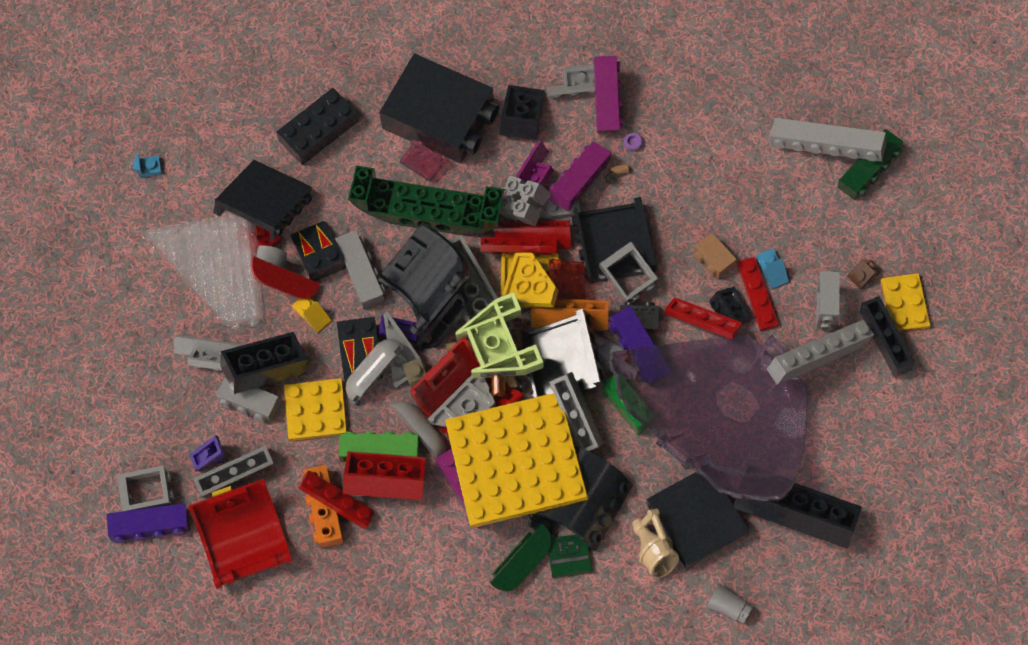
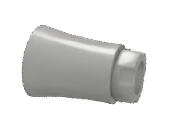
[706,583,753,624]

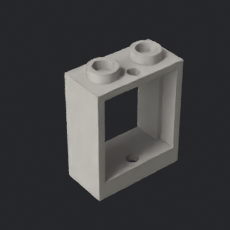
[599,242,658,302]
[816,271,840,331]
[117,465,175,511]

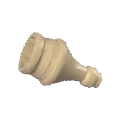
[632,509,679,579]

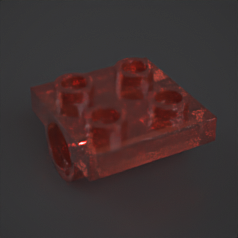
[546,259,586,300]

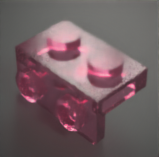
[400,139,443,182]

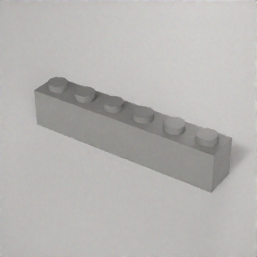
[770,118,887,162]
[767,320,874,385]

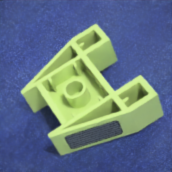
[456,292,543,378]

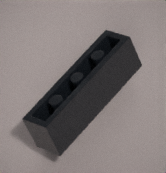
[859,296,914,377]

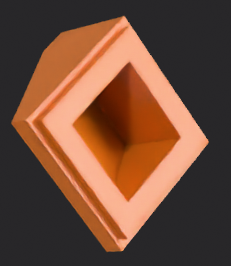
[491,375,505,398]

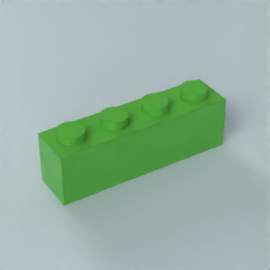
[339,432,419,462]

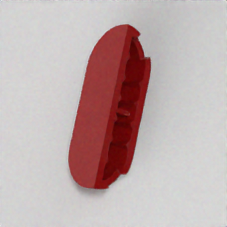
[250,256,320,299]

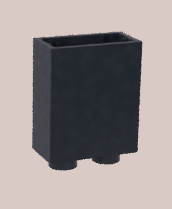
[379,53,499,164]

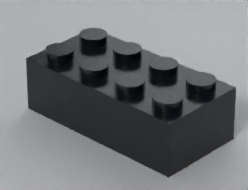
[276,88,359,165]
[220,332,308,394]

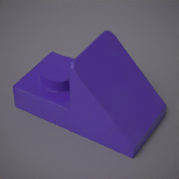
[189,435,225,472]

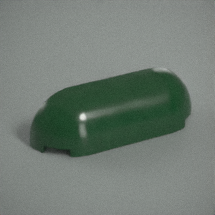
[489,524,551,591]

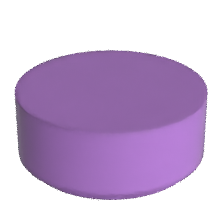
[624,133,642,152]

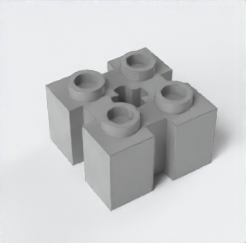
[500,176,550,226]

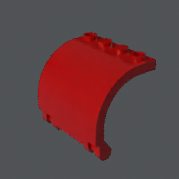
[409,337,525,437]
[188,479,293,589]

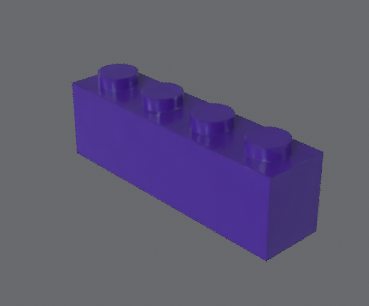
[608,306,670,386]
[107,503,190,543]

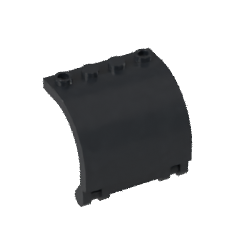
[378,222,469,335]
[525,446,633,551]

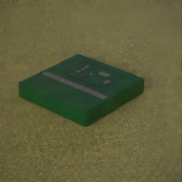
[548,534,592,578]

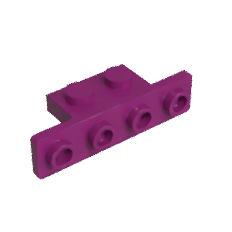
[503,141,554,197]

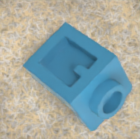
[132,154,162,178]

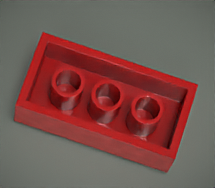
[343,451,426,500]

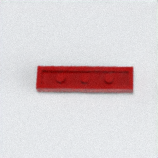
[480,237,557,255]
[736,257,778,331]
[665,297,742,340]
[298,470,375,529]

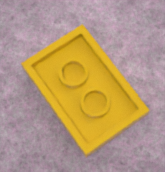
[880,273,930,332]

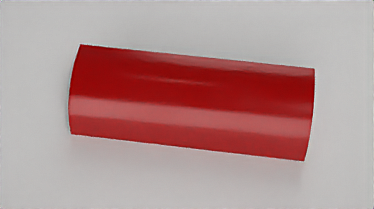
[494,220,571,249]

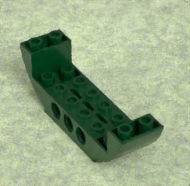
[348,165,505,235]

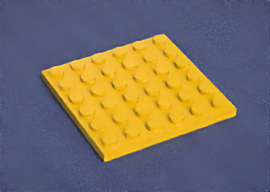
[445,393,588,528]

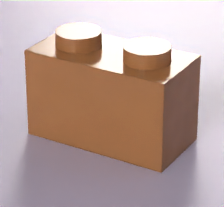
[694,232,737,279]

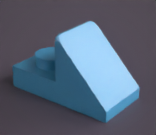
[755,248,789,290]

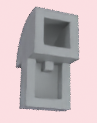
[256,246,290,270]

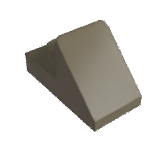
[402,358,426,389]

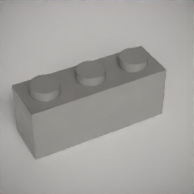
[216,377,281,423]

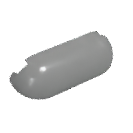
[346,339,405,405]
[391,401,447,458]

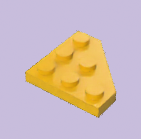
[501,253,559,307]

